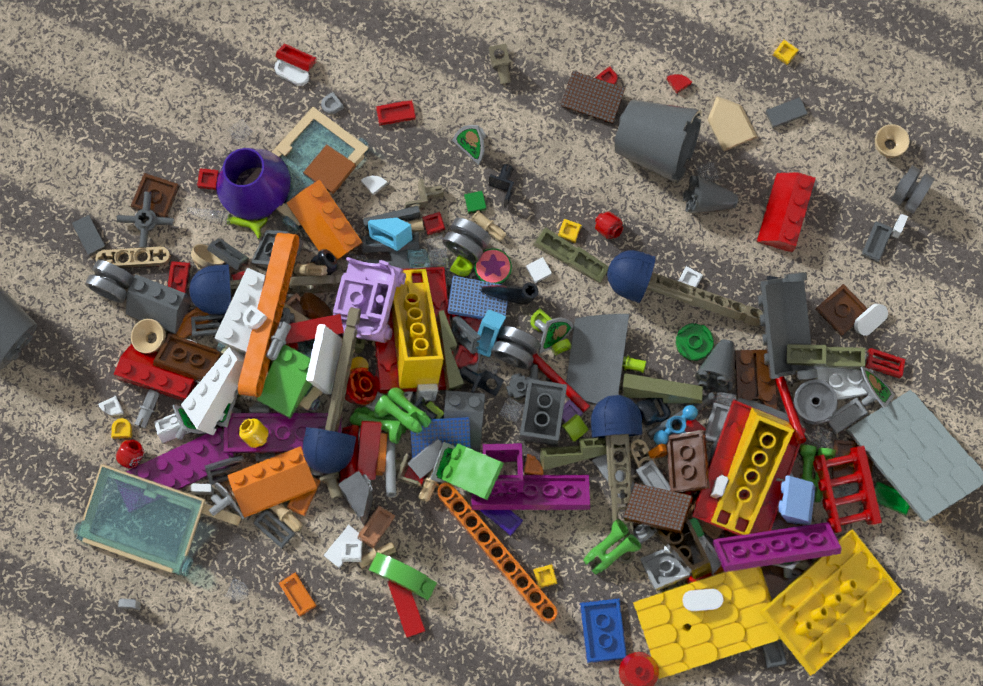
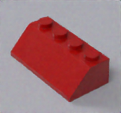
[756,172,816,253]
[114,344,198,401]

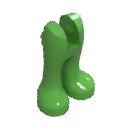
[374,387,431,434]
[350,407,407,444]
[799,445,836,503]
[583,519,642,575]

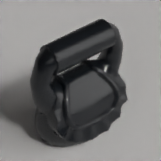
[310,249,338,275]
[636,398,671,425]

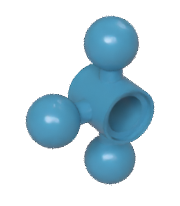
[653,405,698,445]

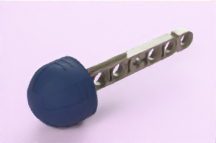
[607,250,763,326]
[189,264,344,315]
[303,307,361,474]
[591,395,643,564]

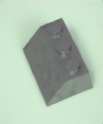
[339,471,374,526]

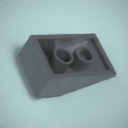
[519,379,567,446]
[444,390,485,453]

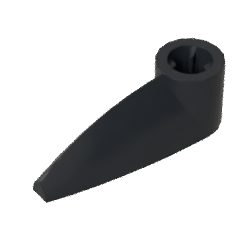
[481,282,539,305]

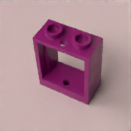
[483,443,523,494]

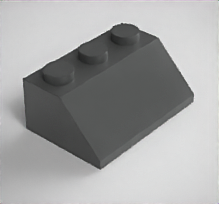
[126,275,192,334]

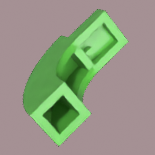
[369,552,437,600]

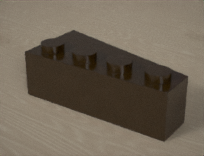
[650,516,712,580]

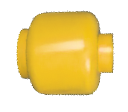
[239,419,269,448]

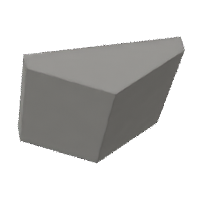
[640,549,690,591]

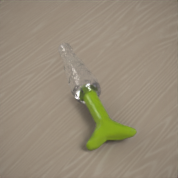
[187,207,268,239]

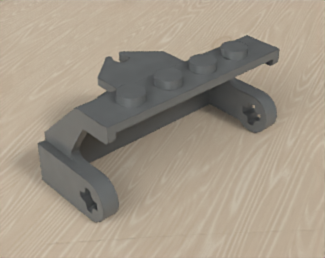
[758,272,818,379]

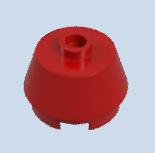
[345,367,379,405]
[619,652,659,686]

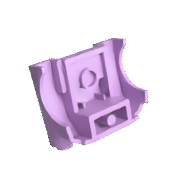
[333,257,406,343]

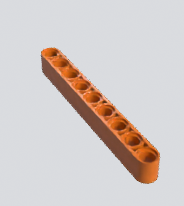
[238,233,299,397]
[438,483,557,623]

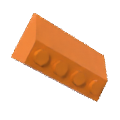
[286,179,362,261]
[227,446,318,518]

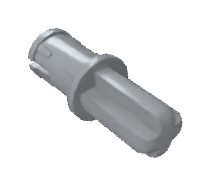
[266,322,291,360]
[134,390,159,429]

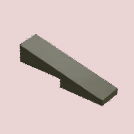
[533,227,609,283]
[436,310,464,391]
[787,344,865,370]
[623,373,703,403]
[540,438,621,470]

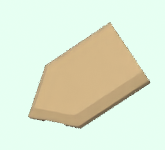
[708,96,757,152]

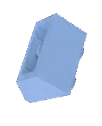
[779,476,816,525]

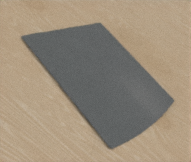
[566,314,629,404]

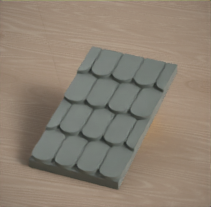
[846,390,983,522]

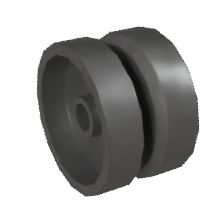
[890,165,935,214]
[442,217,491,262]
[85,260,134,303]
[491,326,540,369]
[794,379,838,425]

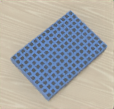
[448,276,507,320]

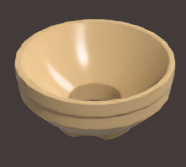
[875,124,909,158]
[191,244,225,270]
[131,319,166,354]

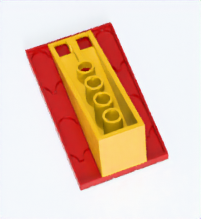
[375,267,454,394]
[692,399,806,535]

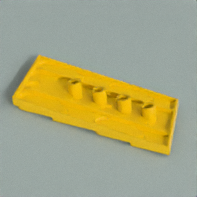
[760,529,901,676]
[633,567,781,679]

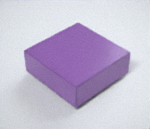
[562,399,583,423]

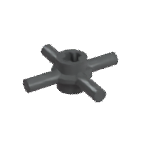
[117,192,174,248]

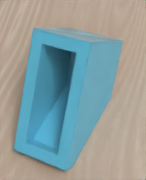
[368,218,413,251]
[476,309,506,357]

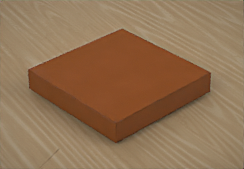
[303,144,356,194]

